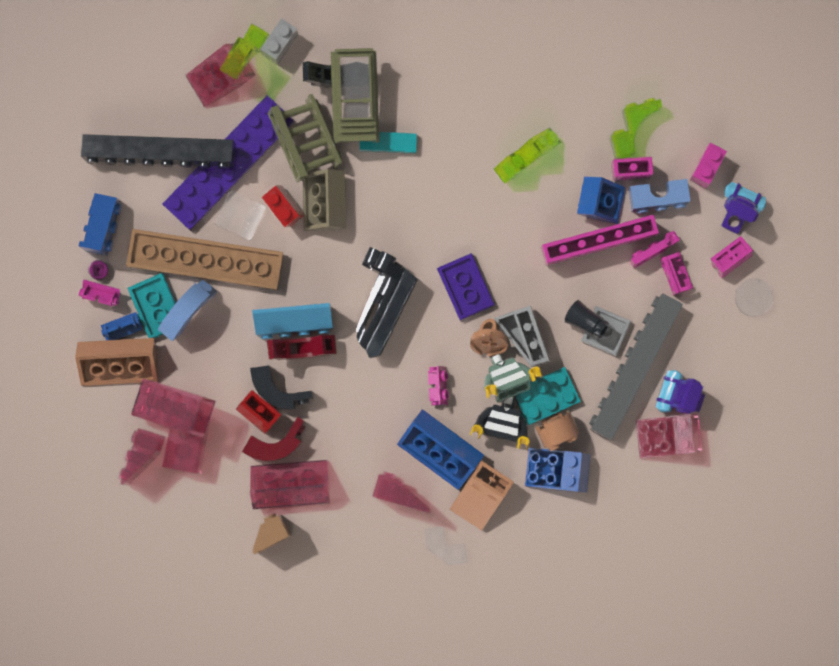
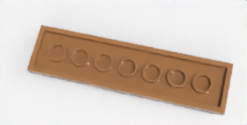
[126,229,284,290]

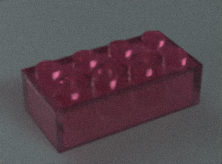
[131,378,216,438]

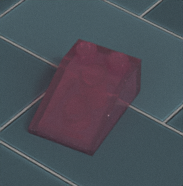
[372,471,430,513]

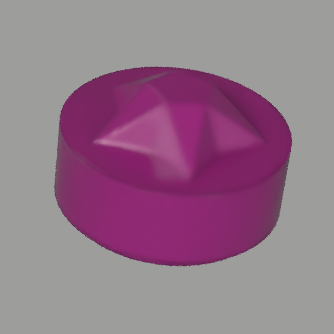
[88,260,108,280]

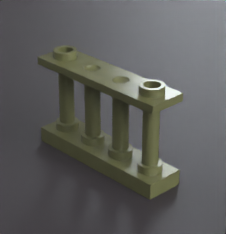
[268,94,342,182]

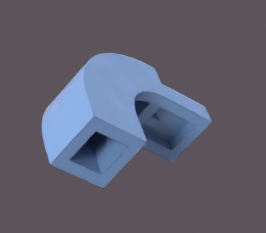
[158,279,217,341]

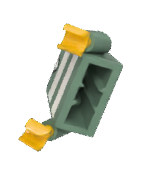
[483,355,542,403]

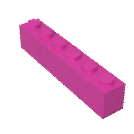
[541,215,659,266]

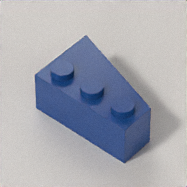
[78,193,122,256]

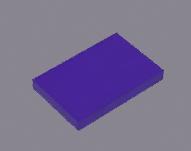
[437,253,495,321]

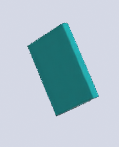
[127,273,176,339]

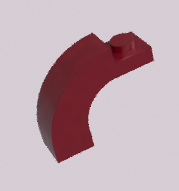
[267,335,337,360]
[242,417,306,461]

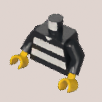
[470,397,529,449]

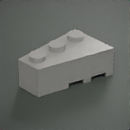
[494,306,551,367]

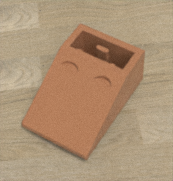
[449,461,514,531]

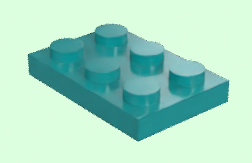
[515,367,581,425]

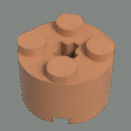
[535,410,579,451]

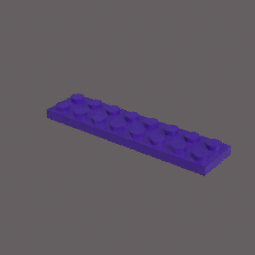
[162,95,295,231]

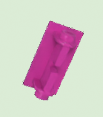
[79,279,120,307]
[428,366,449,406]

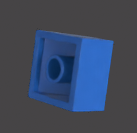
[577,177,625,224]

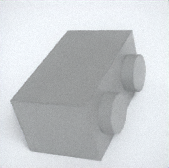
[260,18,299,65]

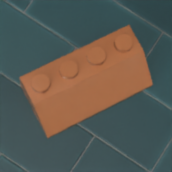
[75,338,158,386]

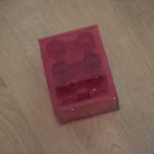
[185,43,256,107]
[636,414,702,458]
[119,428,166,485]

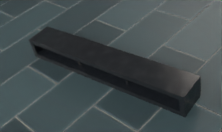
[81,134,237,169]

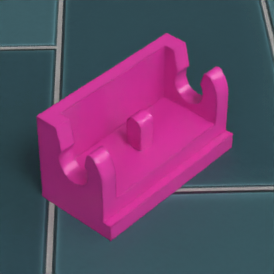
[710,236,753,279]
[660,252,693,296]

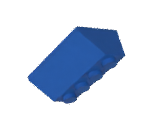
[397,409,484,490]

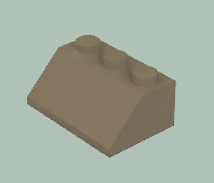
[303,169,346,231]

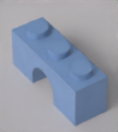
[628,179,691,214]

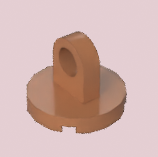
[470,319,508,356]

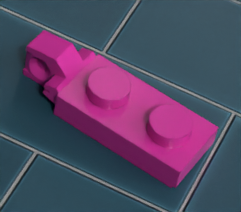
[630,231,680,269]

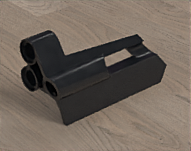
[356,247,418,358]

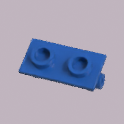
[101,312,143,340]

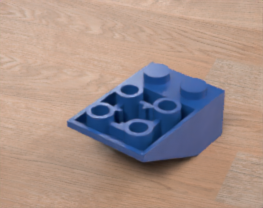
[525,448,591,493]

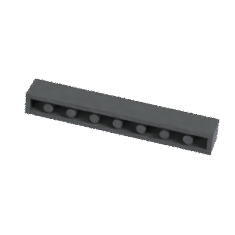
[589,293,683,440]

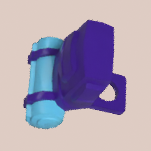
[721,182,766,234]
[655,370,705,414]

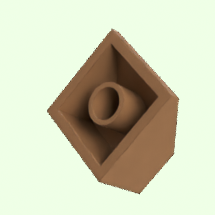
[252,513,292,554]

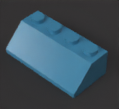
[252,303,334,339]

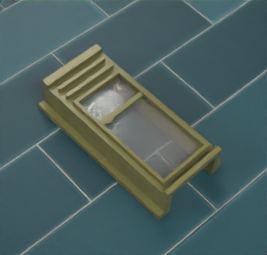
[331,48,380,144]

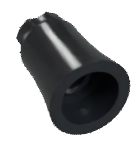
[564,300,609,339]

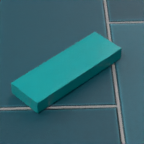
[359,132,417,154]

